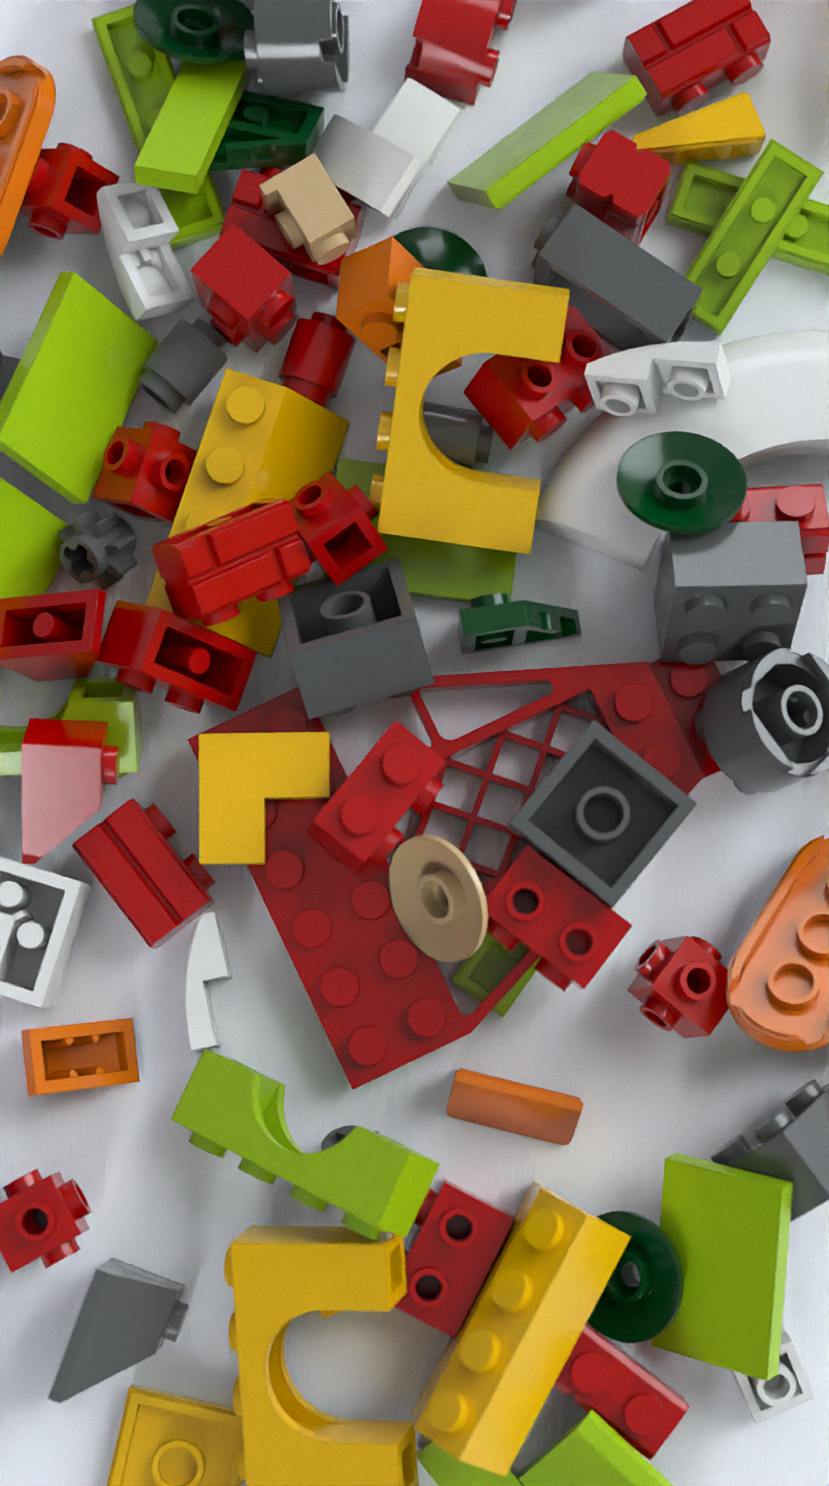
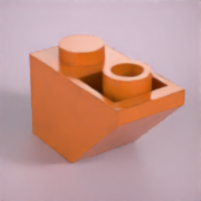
[336,236,462,378]

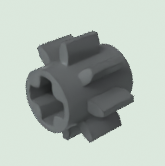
[58,506,138,590]

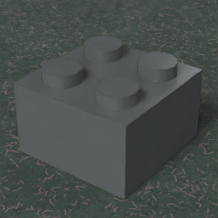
[654,521,808,665]
[277,557,435,719]
[507,720,697,908]

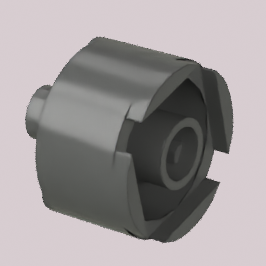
[244,0,350,97]
[694,648,829,795]

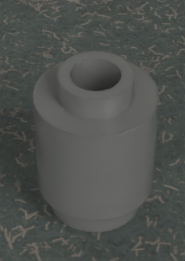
[137,318,228,414]
[423,402,494,470]

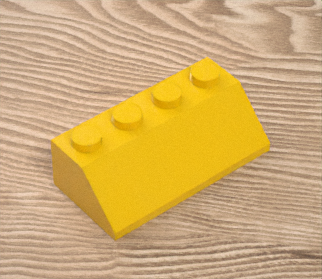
[145,368,350,658]
[411,1181,631,1477]

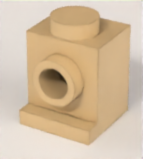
[259,153,356,265]

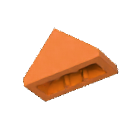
[21,1018,140,1096]

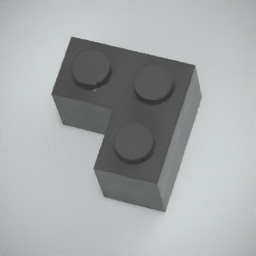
[710,1079,829,1222]

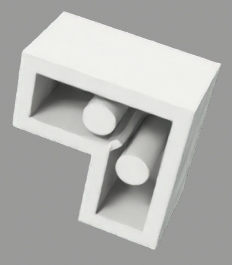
[0,857,92,1009]

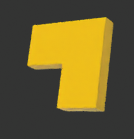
[199,732,331,865]

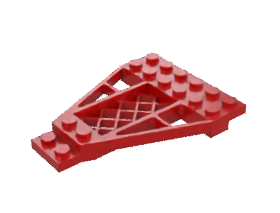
[187,658,722,1090]

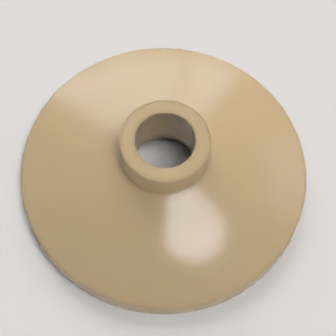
[389,834,488,963]

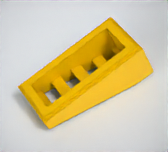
[631,92,766,165]

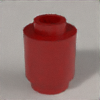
[278,312,356,408]

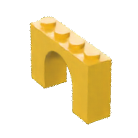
[369,267,570,555]
[224,1225,419,1486]

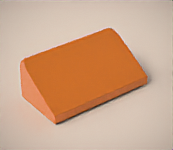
[446,1068,584,1145]

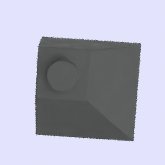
[47,1258,189,1403]

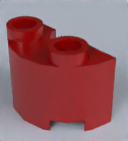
[404,0,517,106]

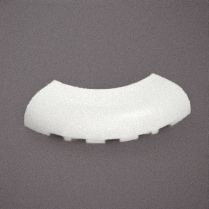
[534,329,829,571]

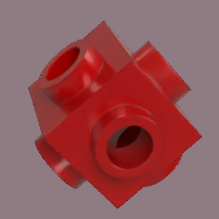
[19,143,120,240]
[93,421,198,524]
[288,471,389,587]
[627,935,729,1038]
[0,1169,91,1273]

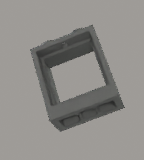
[531,203,703,352]

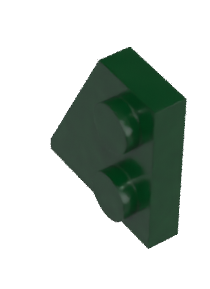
[207,90,325,172]
[458,593,582,655]

